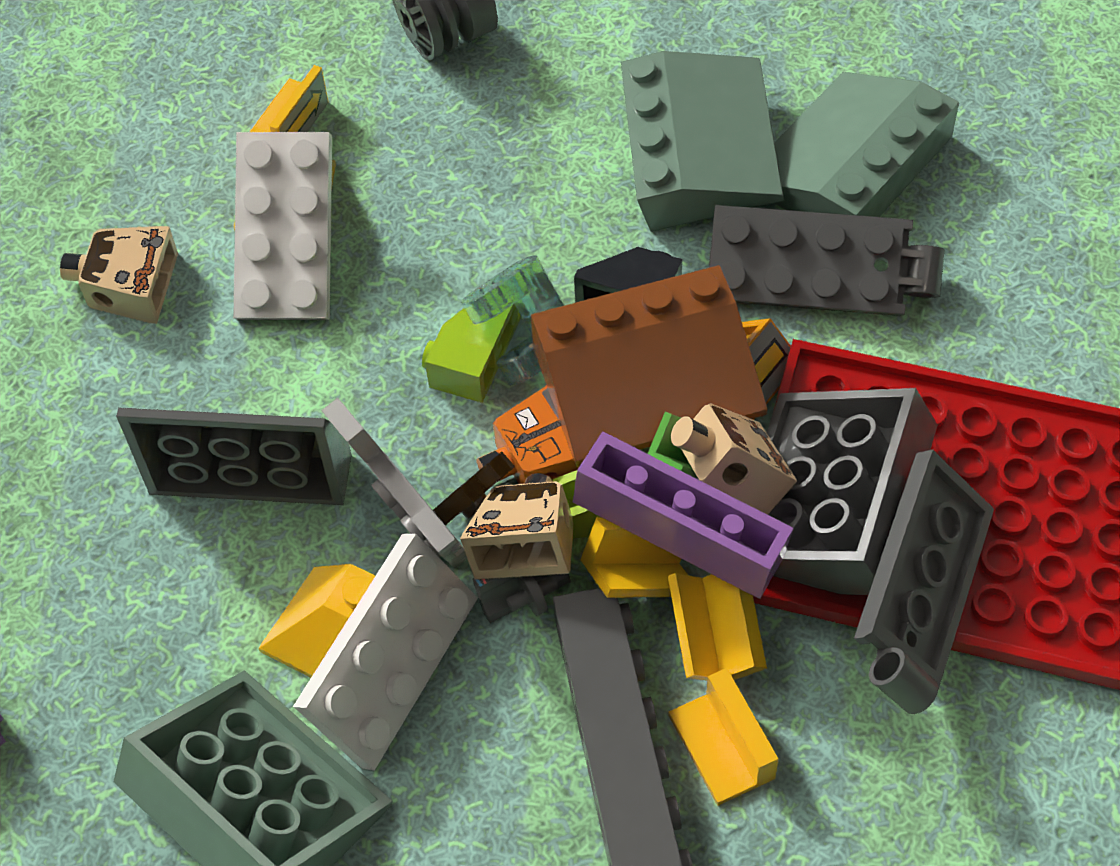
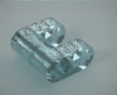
[461,255,565,386]

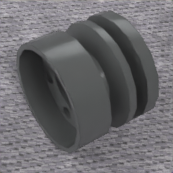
[392,0,498,61]

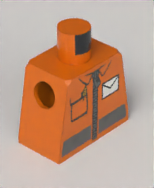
[477,385,580,484]

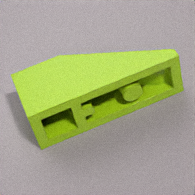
[422,264,533,403]

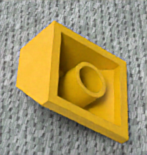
[259,564,375,678]

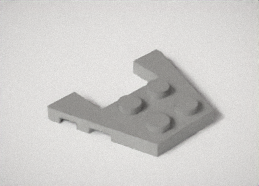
[321,397,467,568]

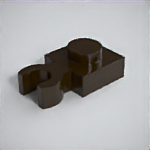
[433,452,515,525]

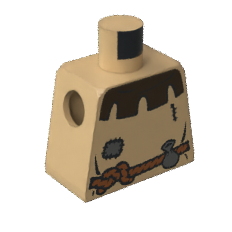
[60,226,178,324]
[671,403,797,515]
[460,473,574,579]

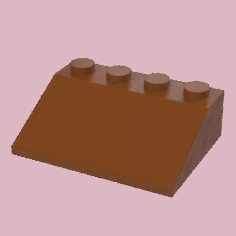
[531,265,768,467]

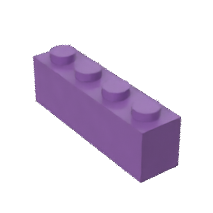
[573,431,794,599]

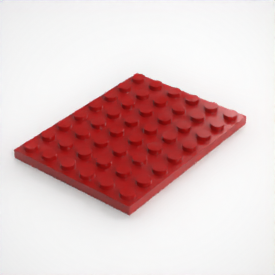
[753,339,1120,690]

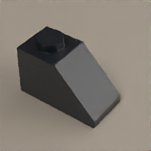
[574,247,682,303]

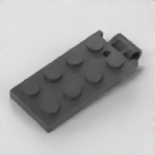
[709,205,945,316]
[854,450,994,714]

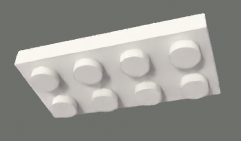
[233,132,332,320]
[293,534,478,771]

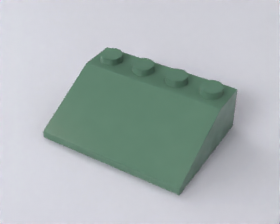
[621,51,784,231]
[774,72,959,217]
[113,670,393,866]

